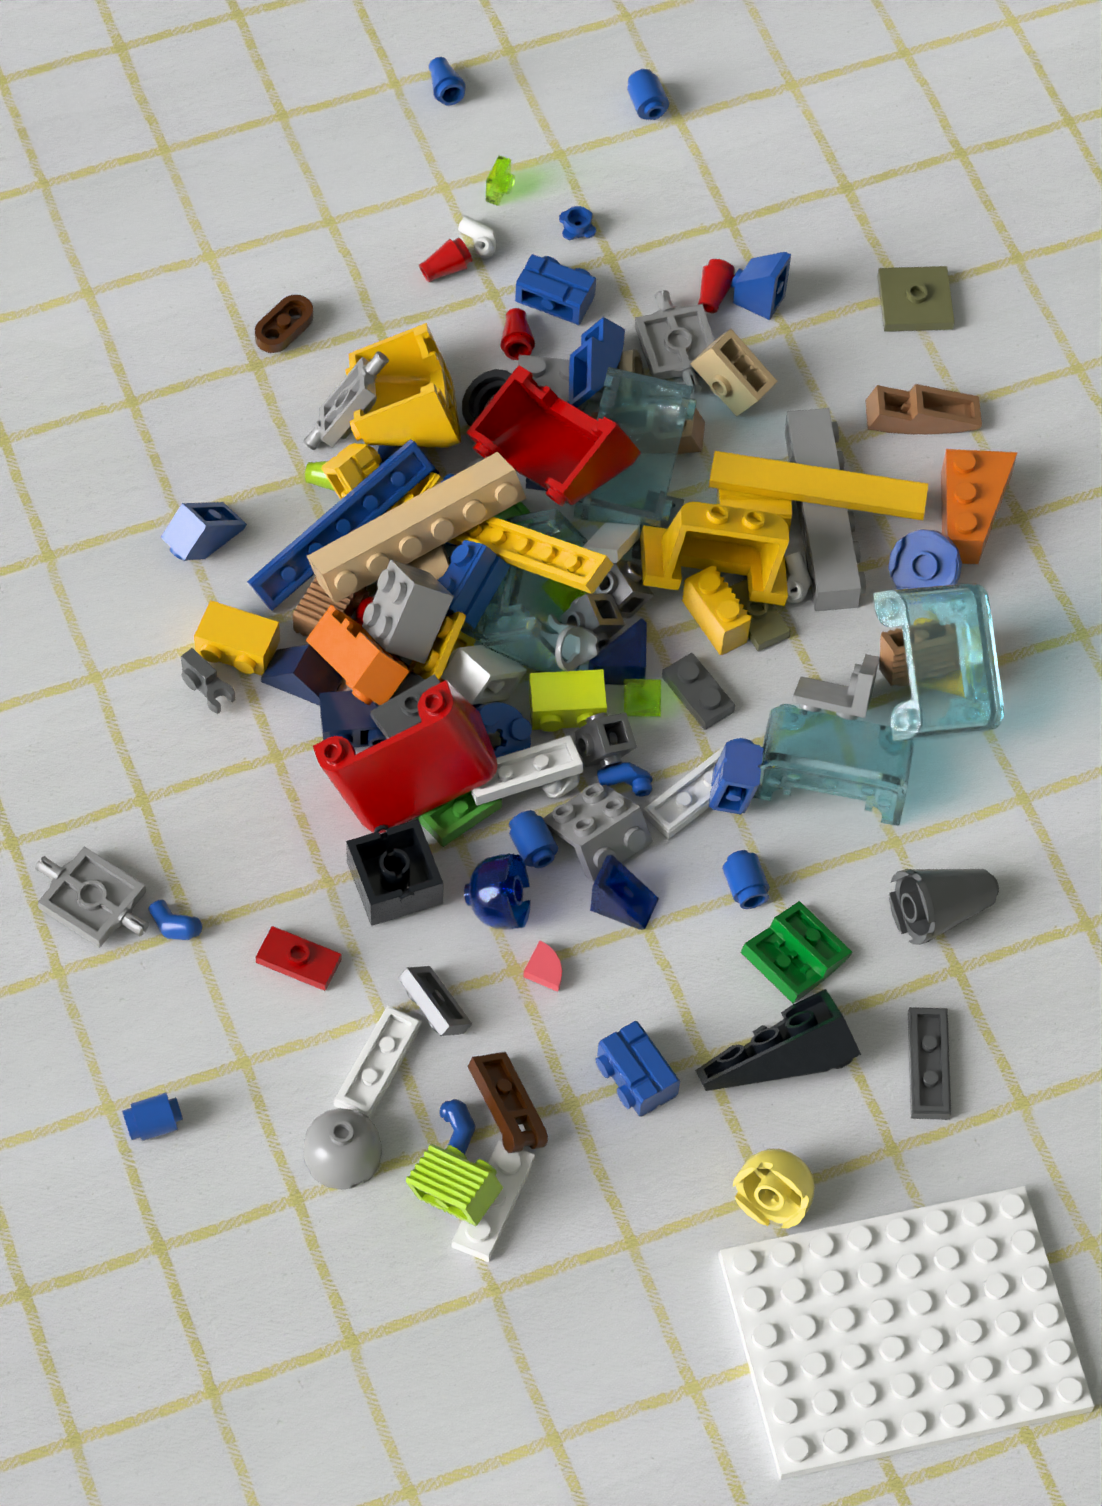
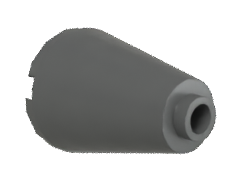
[889,869,999,945]

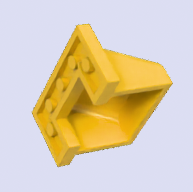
[640,502,789,606]

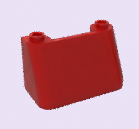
[466,365,641,507]
[313,680,498,833]

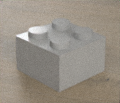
[362,560,454,664]

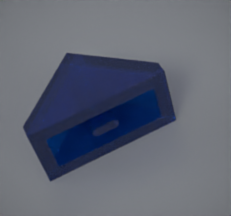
[588,618,647,686]
[590,854,659,930]

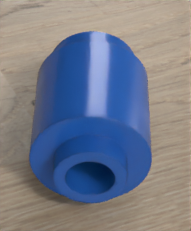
[627,69,669,120]
[509,810,559,868]
[722,850,770,909]
[122,1092,183,1141]

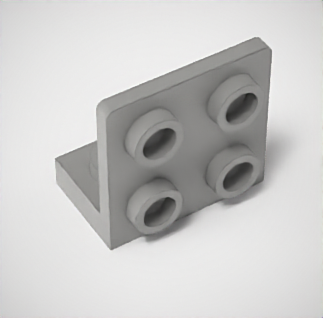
[792,654,880,720]

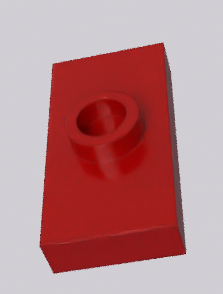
[255,926,342,991]

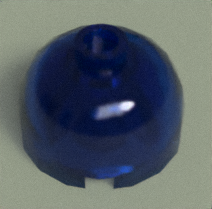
[464,853,531,930]

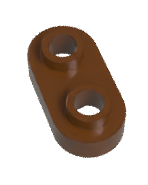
[255,295,313,353]

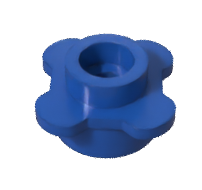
[559,206,596,240]

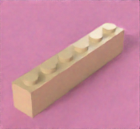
[307,452,526,603]

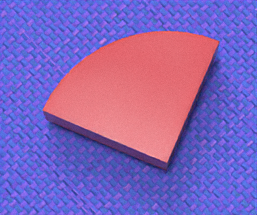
[523,941,562,992]

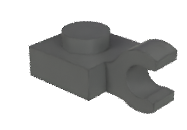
[181,648,235,714]

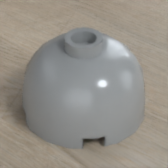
[303,1108,382,1190]

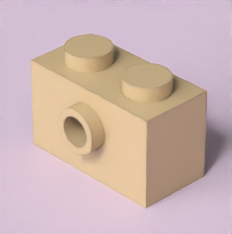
[690,329,778,417]

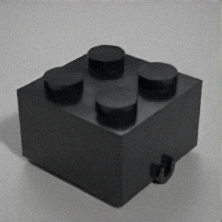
[346,819,444,926]

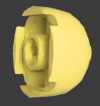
[733,1149,815,1228]

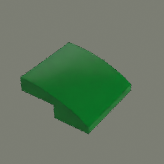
[740,901,852,1004]

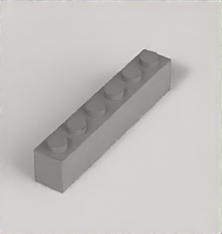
[784,408,866,611]

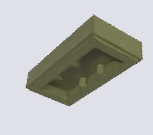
[728,579,790,651]

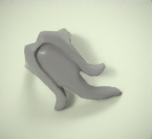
[527,614,599,671]

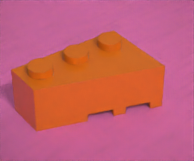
[941,449,1018,564]
[306,604,410,706]

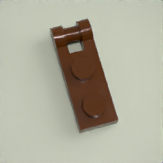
[467,1052,548,1153]

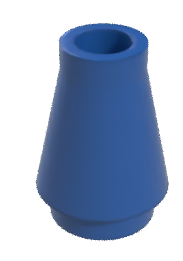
[429,57,466,106]

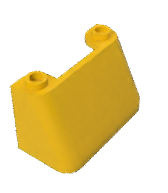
[345,323,461,448]

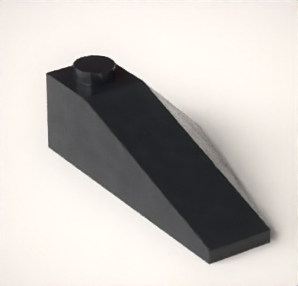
[695,989,861,1091]

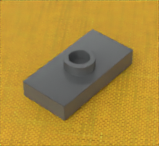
[370,675,440,739]

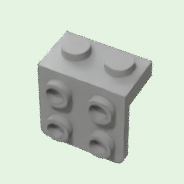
[543,783,653,882]

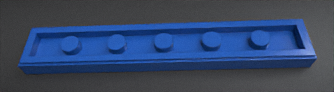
[247,439,435,611]

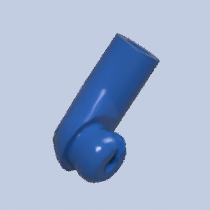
[597,762,653,797]
[148,900,202,940]
[439,1099,475,1155]

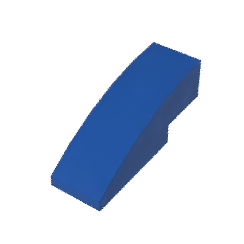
[568,317,625,408]

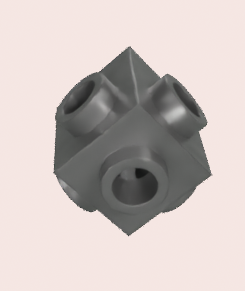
[595,560,654,618]
[560,593,625,649]
[575,712,637,769]

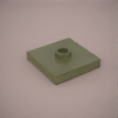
[877,266,955,332]

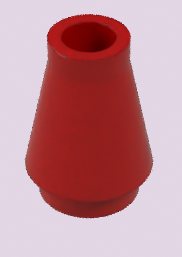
[419,237,473,283]
[698,259,735,313]
[500,308,535,360]

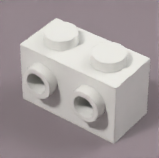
[441,643,527,705]

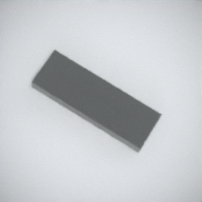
[908,1007,951,1120]

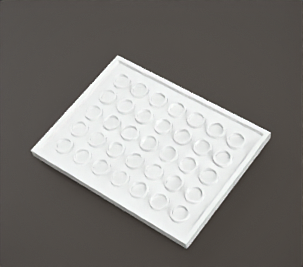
[719,1186,1094,1480]

